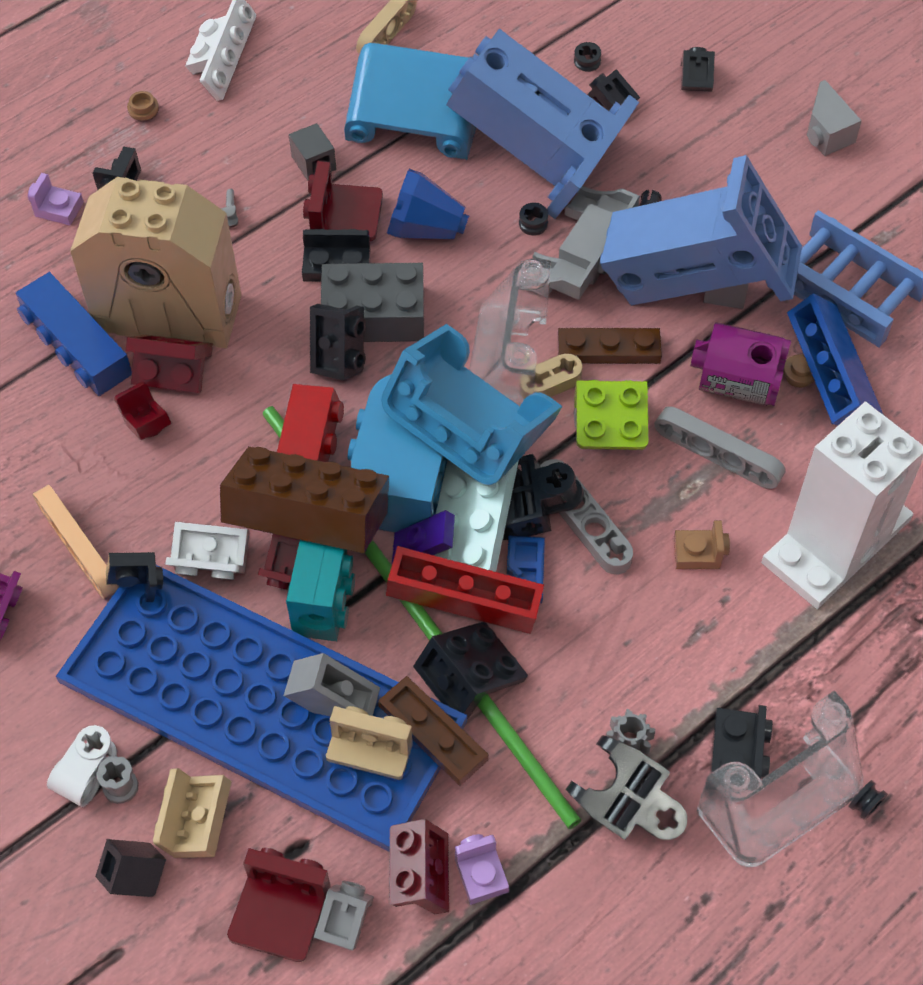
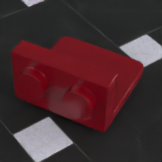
[303,161,383,241]
[227,848,331,962]

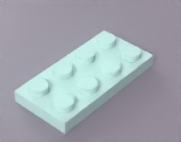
[434,460,519,572]

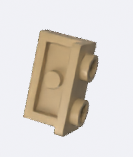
[326,706,413,780]
[153,768,232,858]

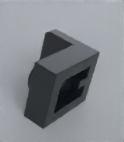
[680,47,715,92]
[587,69,640,111]
[92,146,141,190]
[106,552,163,602]

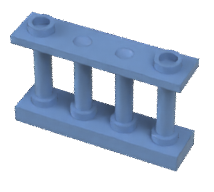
[794,210,923,348]

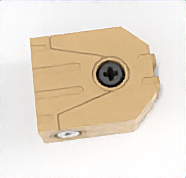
[70,177,241,348]

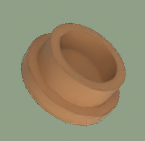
[127,91,159,120]
[783,354,815,388]

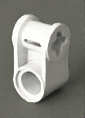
[47,725,117,807]

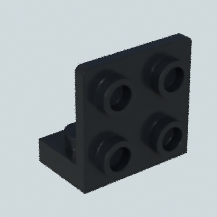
[413,622,528,720]

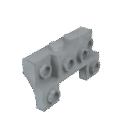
[519,186,640,300]

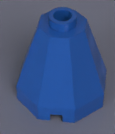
[387,168,469,239]

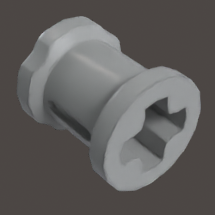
[96,756,138,804]

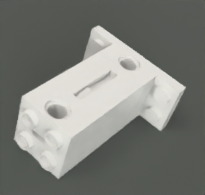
[761,401,923,609]

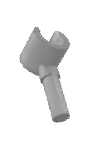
[221,189,239,226]

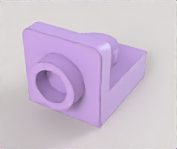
[28,173,84,226]
[455,834,509,905]

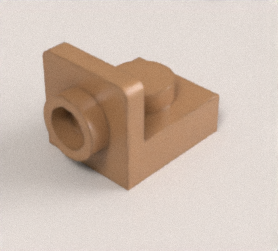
[674,520,730,569]

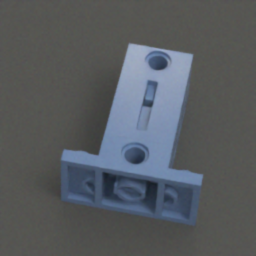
[446,29,639,219]
[600,155,802,306]

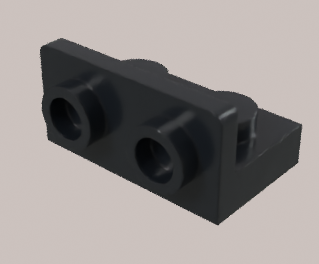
[302,229,371,282]
[310,304,366,381]
[709,705,773,792]

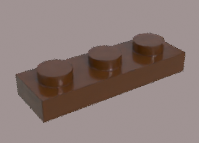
[558,328,662,364]
[378,676,489,786]

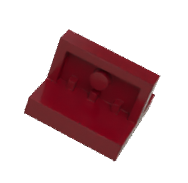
[126,335,213,393]

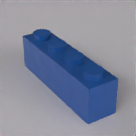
[15,271,132,396]
[787,293,884,426]

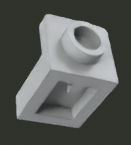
[314,881,374,950]

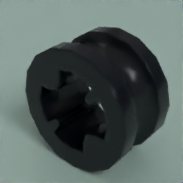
[574,42,601,72]
[519,202,548,236]
[848,780,888,820]

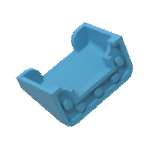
[344,43,476,160]
[381,324,562,485]

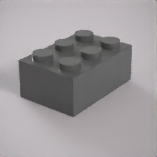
[321,263,424,342]

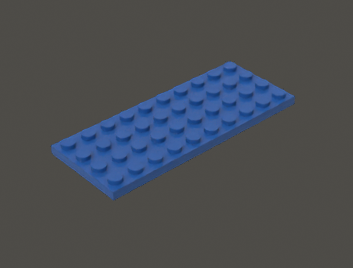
[56,565,467,852]

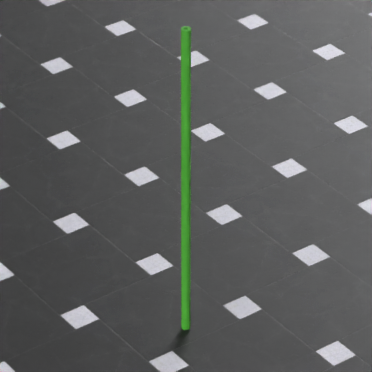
[263,406,581,829]

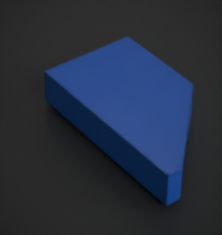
[507,536,545,603]

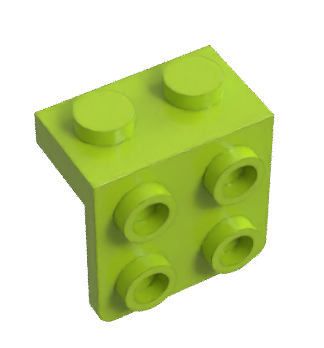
[574,380,648,450]

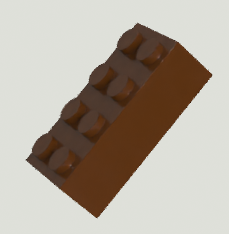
[220,446,389,553]

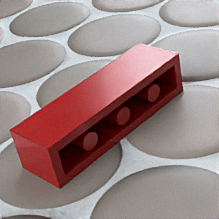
[277,384,344,462]
[386,546,544,634]

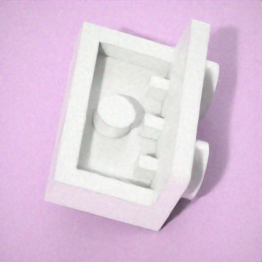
[165,522,250,580]

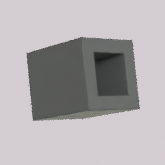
[289,123,336,181]

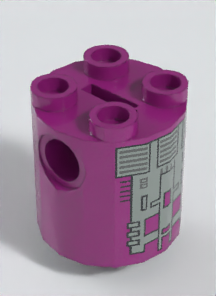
[690,322,791,406]

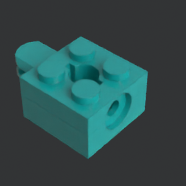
[286,540,355,642]

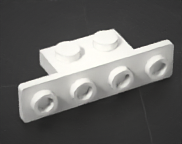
[185,0,256,101]

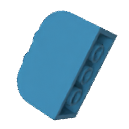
[348,375,448,532]

